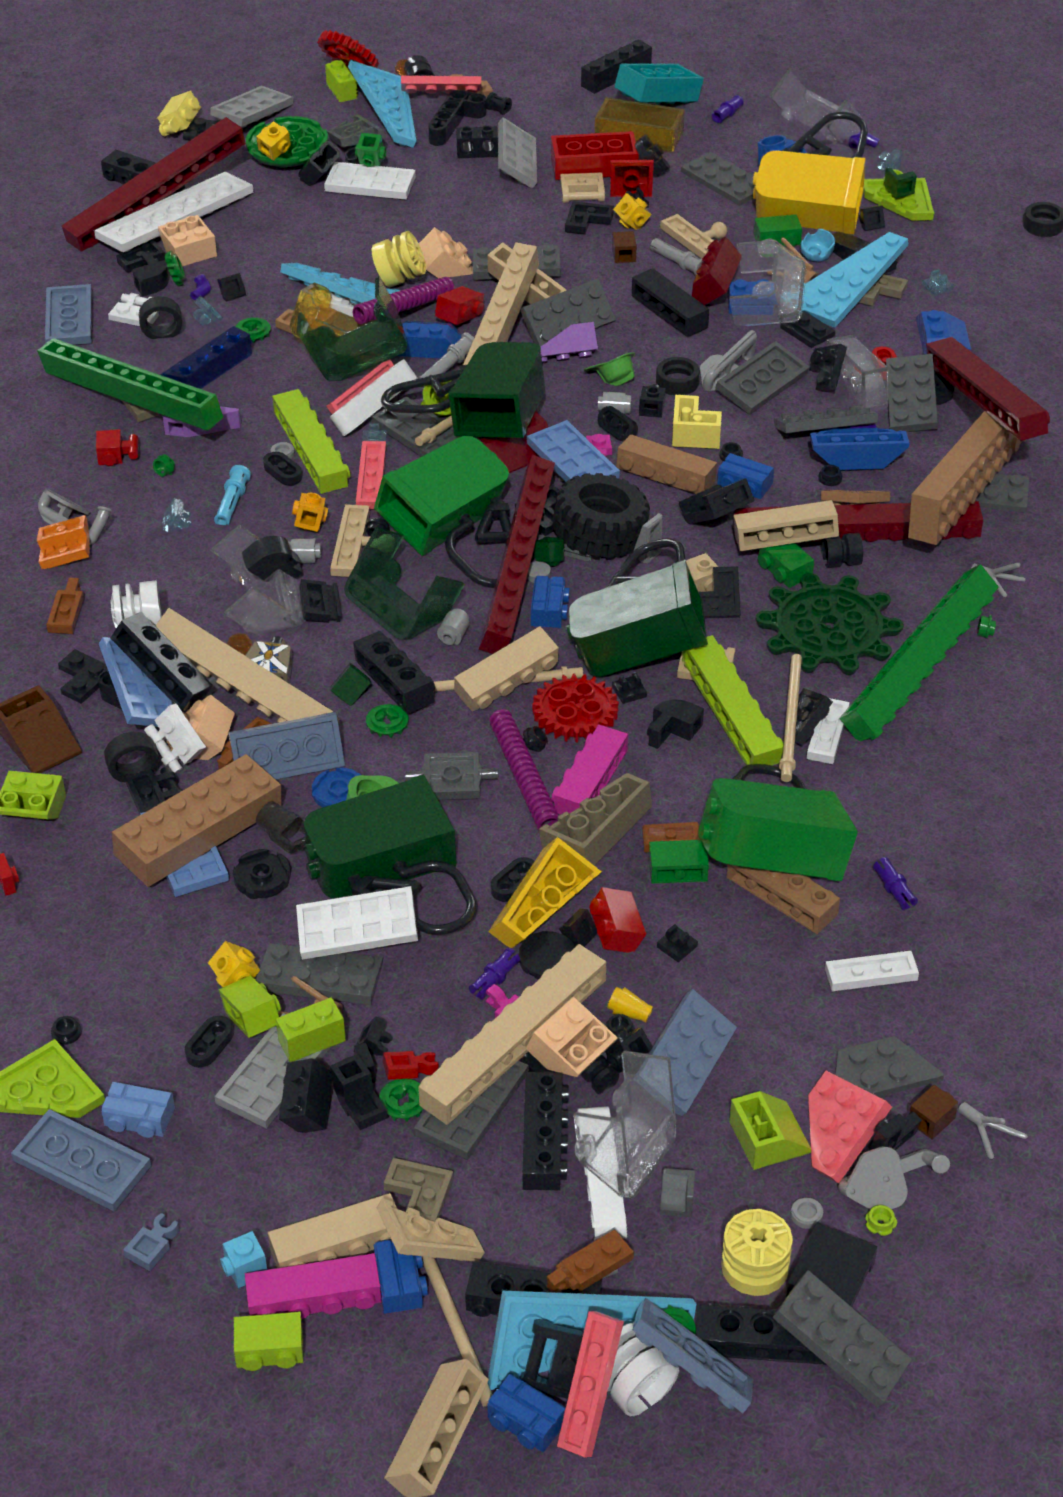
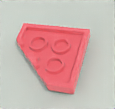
[808,1071,892,1184]

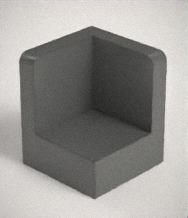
[660,1169,695,1217]

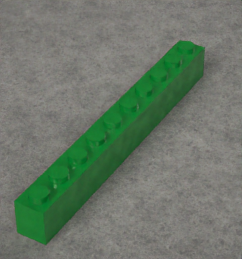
[37,338,224,431]
[839,564,999,742]

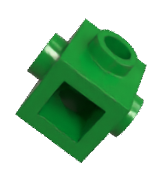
[355,133,386,167]

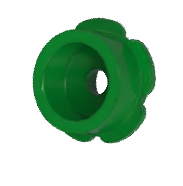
[153,454,175,477]
[977,615,996,638]

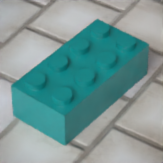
[615,64,704,105]

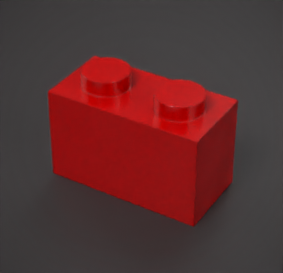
[435,286,484,325]
[589,887,646,953]

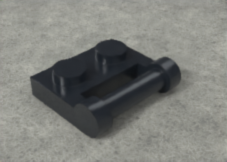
[520,1319,584,1399]

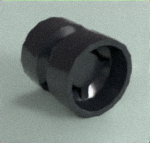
[404,55,434,76]
[821,533,863,568]

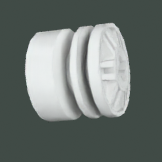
[111,580,162,628]
[608,1323,679,1416]

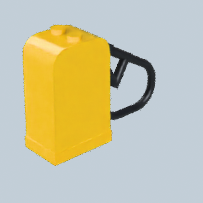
[753,112,868,234]

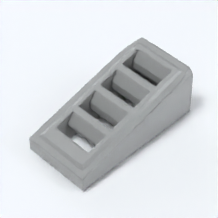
[633,513,663,563]

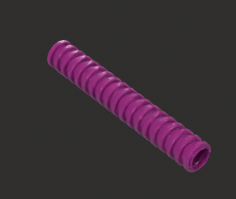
[352,276,454,324]
[489,709,558,830]

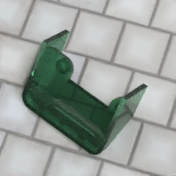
[297,277,407,381]
[344,527,465,640]

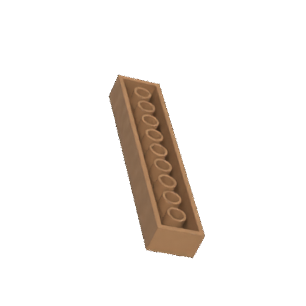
[908,411,1026,545]

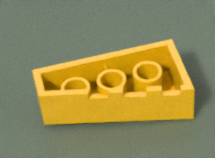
[488,837,602,948]

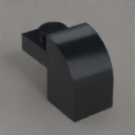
[132,251,169,297]
[242,536,302,580]
[647,700,704,749]
[330,1054,388,1130]

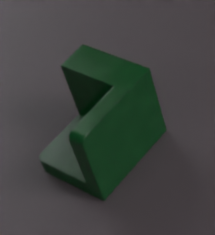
[884,167,917,198]
[330,663,371,706]

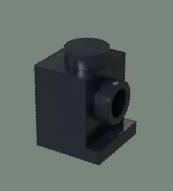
[639,384,666,418]

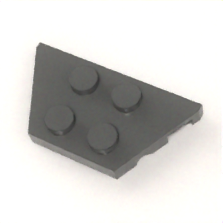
[327,114,386,148]
[835,1036,944,1097]

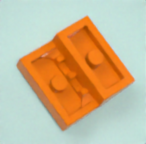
[37,515,90,569]

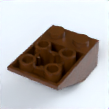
[0,685,82,773]

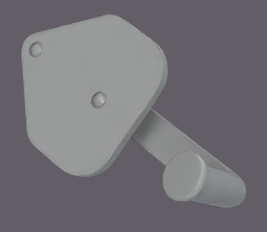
[700,330,757,391]
[38,488,112,545]
[838,1146,950,1210]

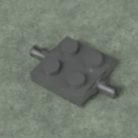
[405,752,498,800]

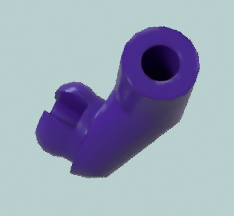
[848,132,880,148]
[190,274,211,301]

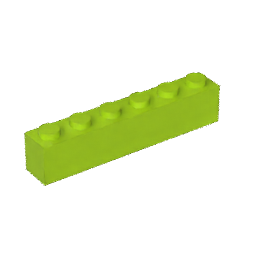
[272,389,350,494]
[682,635,784,765]

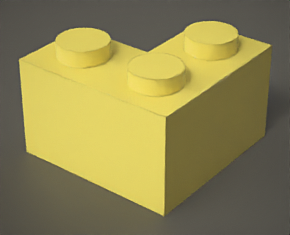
[672,395,722,449]

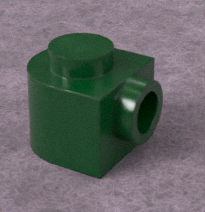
[533,536,565,566]

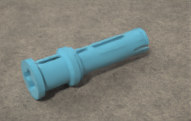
[214,465,251,525]

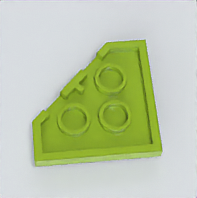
[863,178,934,221]
[0,1039,105,1118]

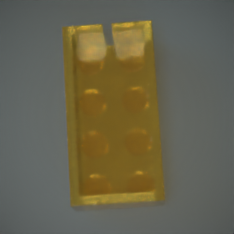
[595,97,685,152]

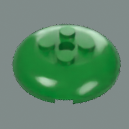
[246,116,328,167]

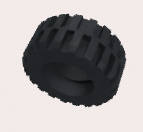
[552,473,650,559]

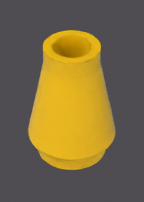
[607,987,653,1023]

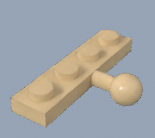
[660,214,727,258]
[330,504,395,577]

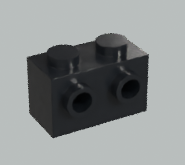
[279,1058,332,1133]

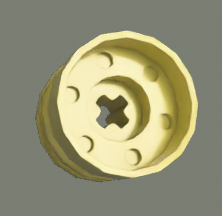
[372,231,426,288]
[721,1209,793,1296]

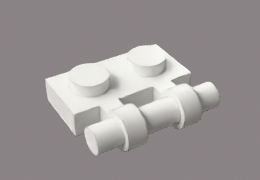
[108,293,159,326]
[144,703,206,773]

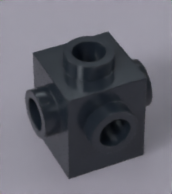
[605,1028,653,1074]

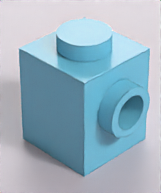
[220,1231,267,1288]

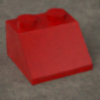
[610,160,653,197]

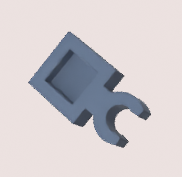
[123,1213,179,1271]

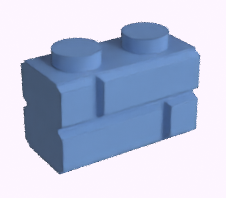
[101,1082,175,1138]

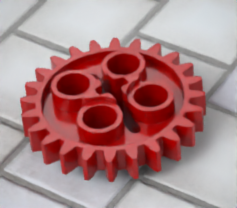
[317,30,379,69]
[532,673,619,742]

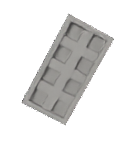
[211,86,293,127]
[498,118,537,188]
[215,1013,331,1129]

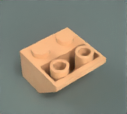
[158,215,217,266]
[419,227,473,278]
[167,695,235,760]
[526,997,618,1077]

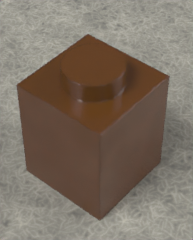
[612,231,637,263]
[909,1084,958,1140]

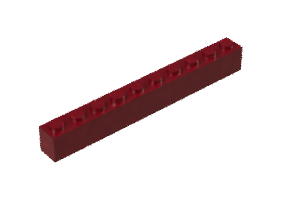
[62,117,246,252]
[926,337,1050,441]
[479,455,555,654]
[733,501,983,544]

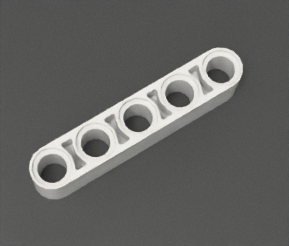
[330,359,417,436]
[577,1106,627,1241]

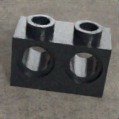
[456,125,498,159]

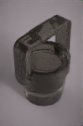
[256,801,306,853]

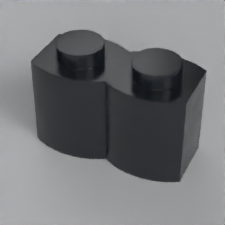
[298,141,340,186]

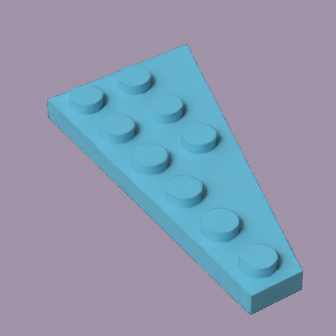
[348,60,416,148]
[779,232,908,328]
[280,263,401,304]
[488,1291,696,1390]

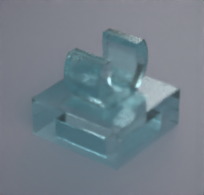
[878,148,902,170]
[922,269,954,297]
[192,296,223,325]
[362,423,387,443]
[163,498,191,532]

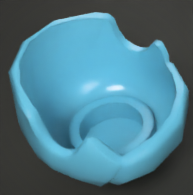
[800,229,835,262]

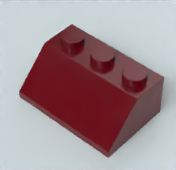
[692,237,742,305]
[474,411,548,473]

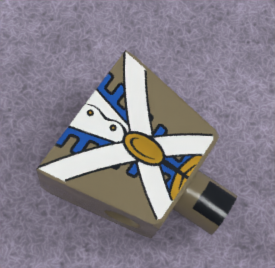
[246,636,292,684]

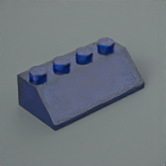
[161,326,252,389]

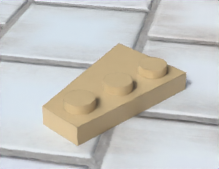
[376,1198,485,1262]

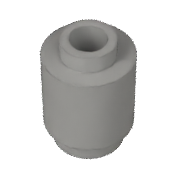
[598,392,631,414]
[288,539,321,564]
[437,609,469,645]

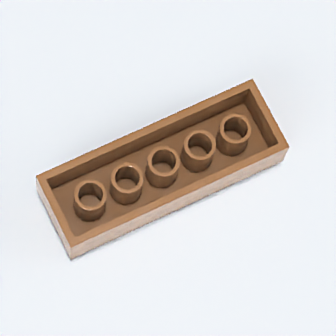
[112,754,281,887]

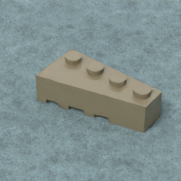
[539,773,652,866]

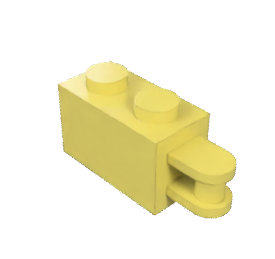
[157,90,201,137]

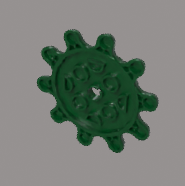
[756,573,904,675]

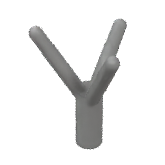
[972,563,1025,597]
[958,1102,1028,1159]

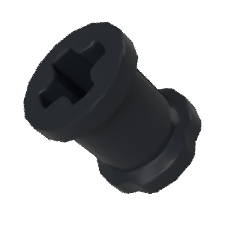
[486,92,512,115]

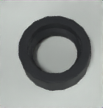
[1023,202,1063,237]
[138,296,183,339]
[656,357,700,396]
[104,731,159,783]

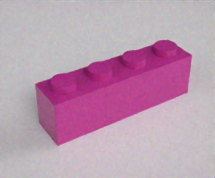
[551,724,628,814]
[245,1253,381,1319]

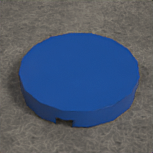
[312,767,361,808]

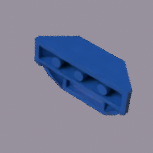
[916,310,971,355]
[379,321,467,359]
[810,428,910,471]

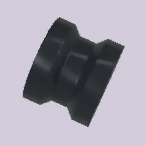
[581,1055,619,1094]

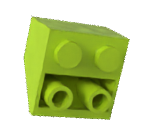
[0,771,66,819]
[729,1091,811,1170]

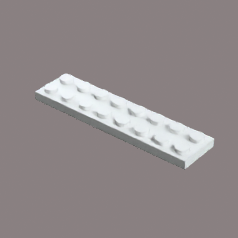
[94,172,253,252]

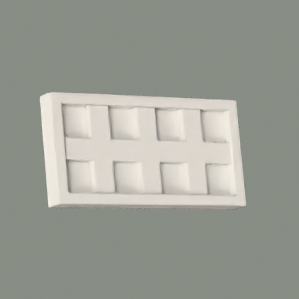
[324,162,416,200]
[296,886,418,960]

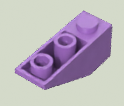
[541,322,598,362]
[163,407,241,437]

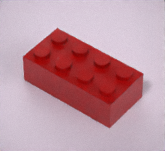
[551,131,638,180]

